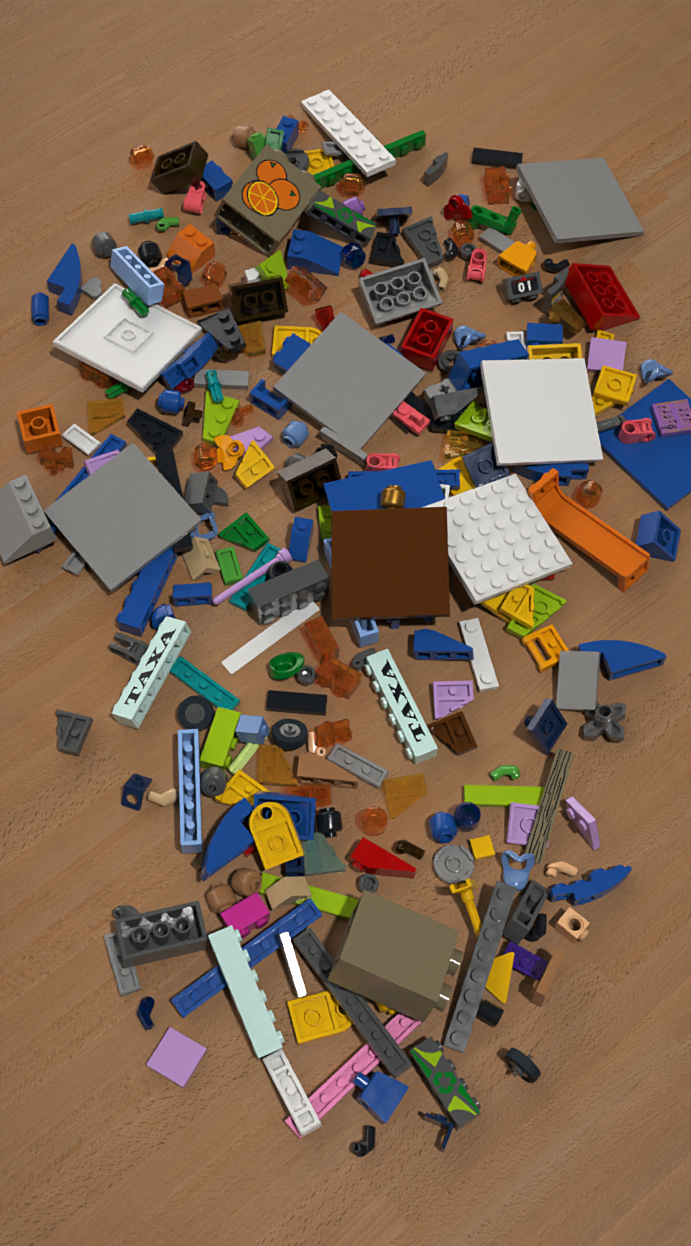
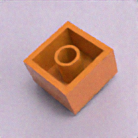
[17,404,63,454]

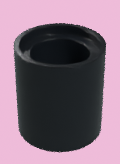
[476,999,504,1027]

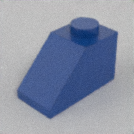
[289,517,314,563]

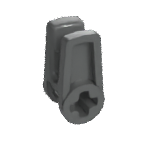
[108,632,149,665]

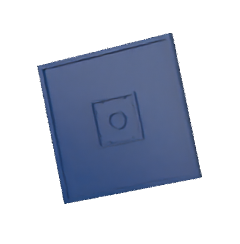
[598,379,691,511]
[323,460,445,511]

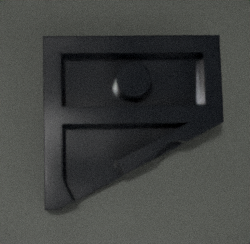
[371,232,404,267]

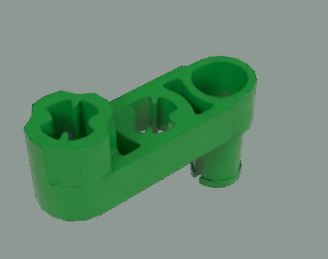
[466,205,522,234]

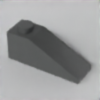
[429,386,484,422]
[502,879,550,944]

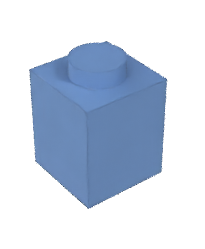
[235,715,269,744]

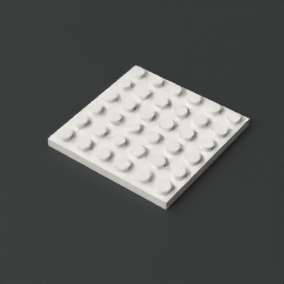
[424,474,573,605]

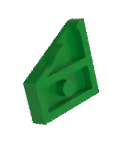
[218,512,270,552]

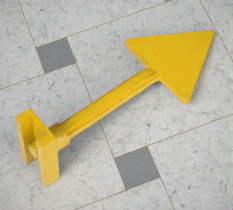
[449,878,515,1003]

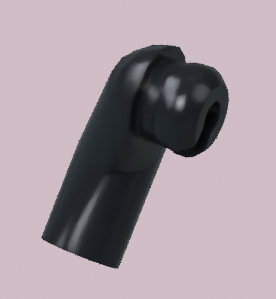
[444,238,459,261]

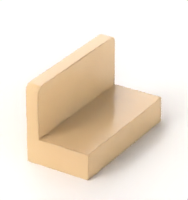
[181,537,220,580]

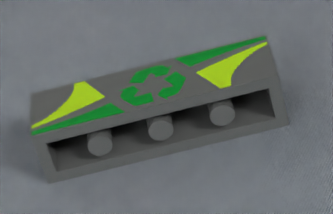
[305,190,376,248]
[409,1036,481,1131]

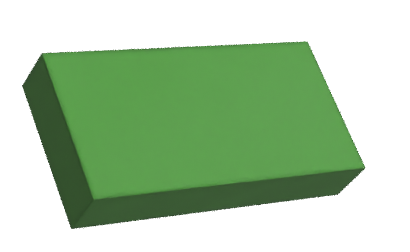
[215,547,243,586]

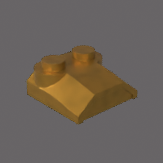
[548,299,588,334]

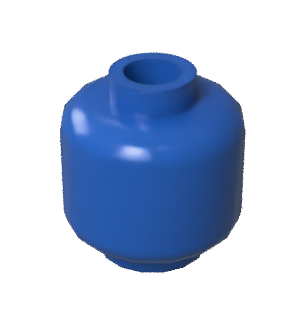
[158,389,185,414]
[428,812,458,843]

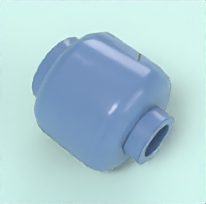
[282,421,309,448]

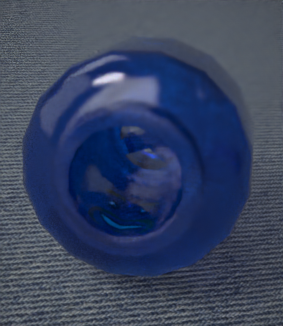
[341,242,366,269]
[454,802,481,832]

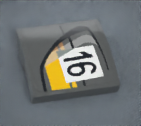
[543,268,569,317]

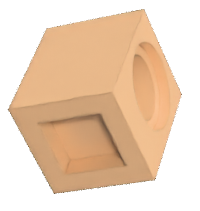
[554,907,590,944]

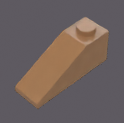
[297,752,358,789]

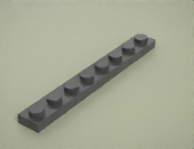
[443,881,517,1053]
[293,928,412,1079]

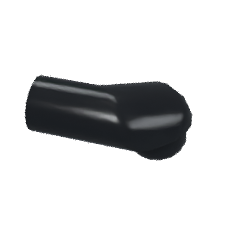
[544,258,570,273]
[526,913,547,942]
[352,1126,376,1157]

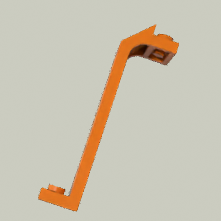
[527,468,650,593]

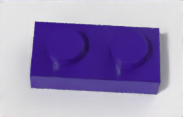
[503,941,548,981]

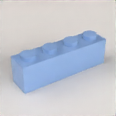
[110,246,164,305]

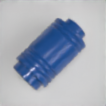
[31,292,49,326]

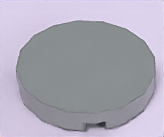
[433,844,475,885]

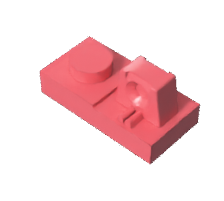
[391,401,430,435]

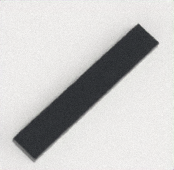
[155,450,193,553]

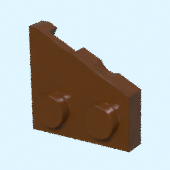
[427,711,477,755]

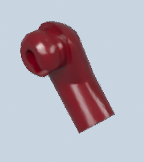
[174,379,194,395]

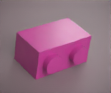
[220,892,270,939]

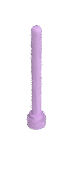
[213,548,292,605]

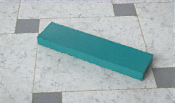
[229,542,281,612]
[169,656,240,710]

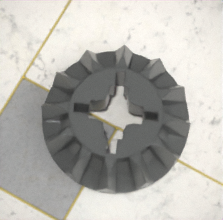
[438,350,459,374]

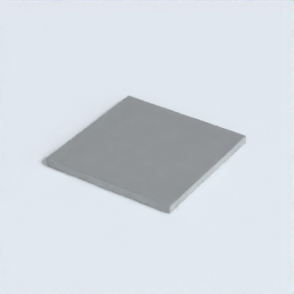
[516,158,644,244]
[273,312,426,450]
[43,443,202,592]

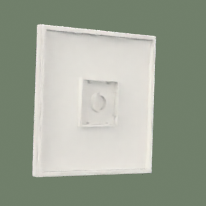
[53,283,202,393]
[480,358,603,466]

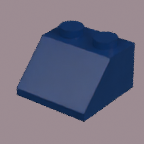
[636,510,681,562]

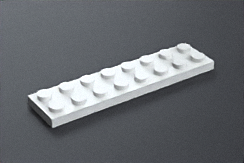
[301,90,396,177]

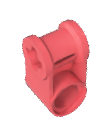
[183,181,207,214]
[466,249,487,283]
[618,418,656,444]
[365,453,400,471]

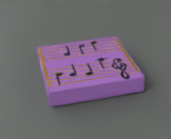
[651,399,691,437]

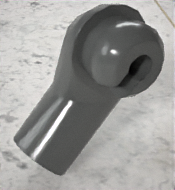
[352,648,376,670]
[113,905,140,919]

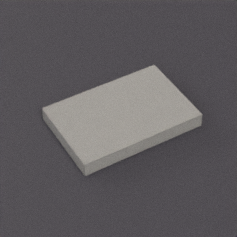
[556,651,600,711]

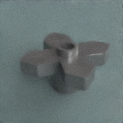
[584,702,626,742]

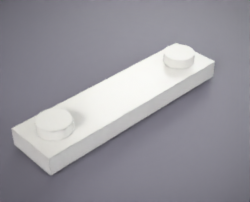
[459,618,499,693]
[263,1049,322,1137]

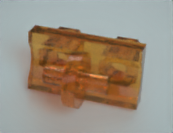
[38,445,74,475]
[315,719,352,747]

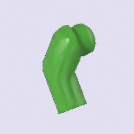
[156,217,179,232]
[489,765,521,782]

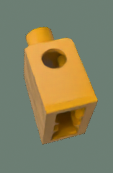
[497,241,537,277]

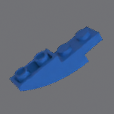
[160,332,219,389]
[512,463,589,486]
[549,865,632,907]

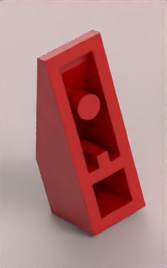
[350,837,417,879]

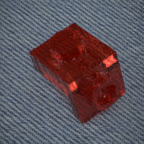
[315,305,335,332]

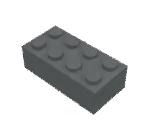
[248,559,329,625]
[115,901,208,969]

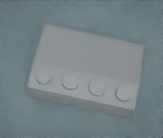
[359,258,442,325]
[0,474,57,564]

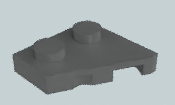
[56,709,93,756]

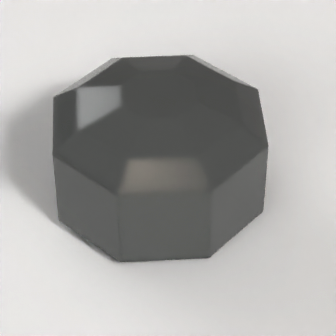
[460,243,476,260]
[296,665,316,686]
[359,873,379,893]

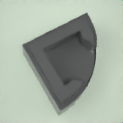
[213,486,229,507]

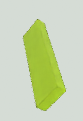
[464,785,545,807]

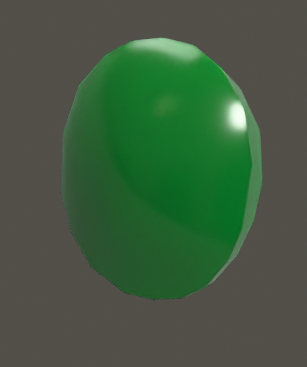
[270,652,305,679]

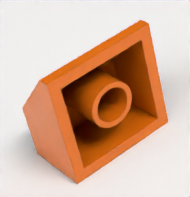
[166,224,215,274]

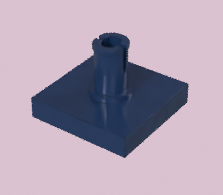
[375,207,412,235]
[461,442,511,488]
[524,698,567,755]

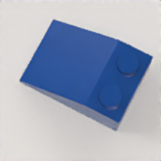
[287,229,344,276]
[253,791,316,840]

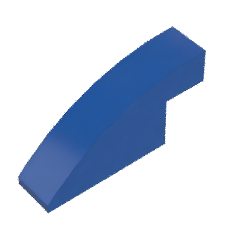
[47,244,83,316]
[577,640,666,681]
[201,797,254,882]

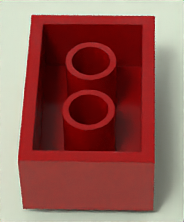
[400,307,454,371]

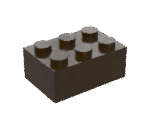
[150,141,209,194]
[228,275,289,322]
[277,448,341,511]

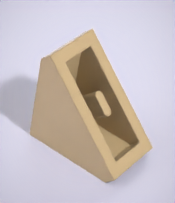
[265,876,312,911]

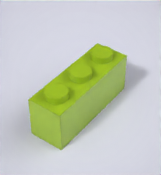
[200,707,241,771]

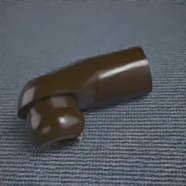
[214,348,239,362]
[395,839,425,860]

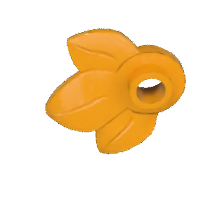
[210,435,245,470]

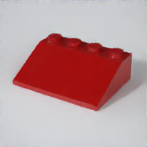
[566,263,641,330]

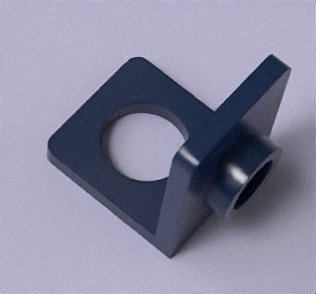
[165,254,192,288]
[121,774,152,811]
[423,1113,454,1153]

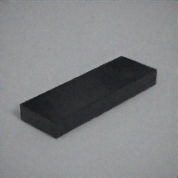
[472,147,523,169]
[266,690,327,716]

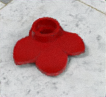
[444,194,472,228]

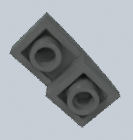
[424,152,448,187]

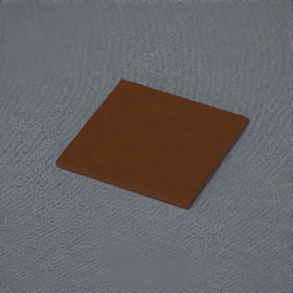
[331,507,450,621]

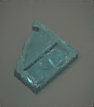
[302,832,346,876]

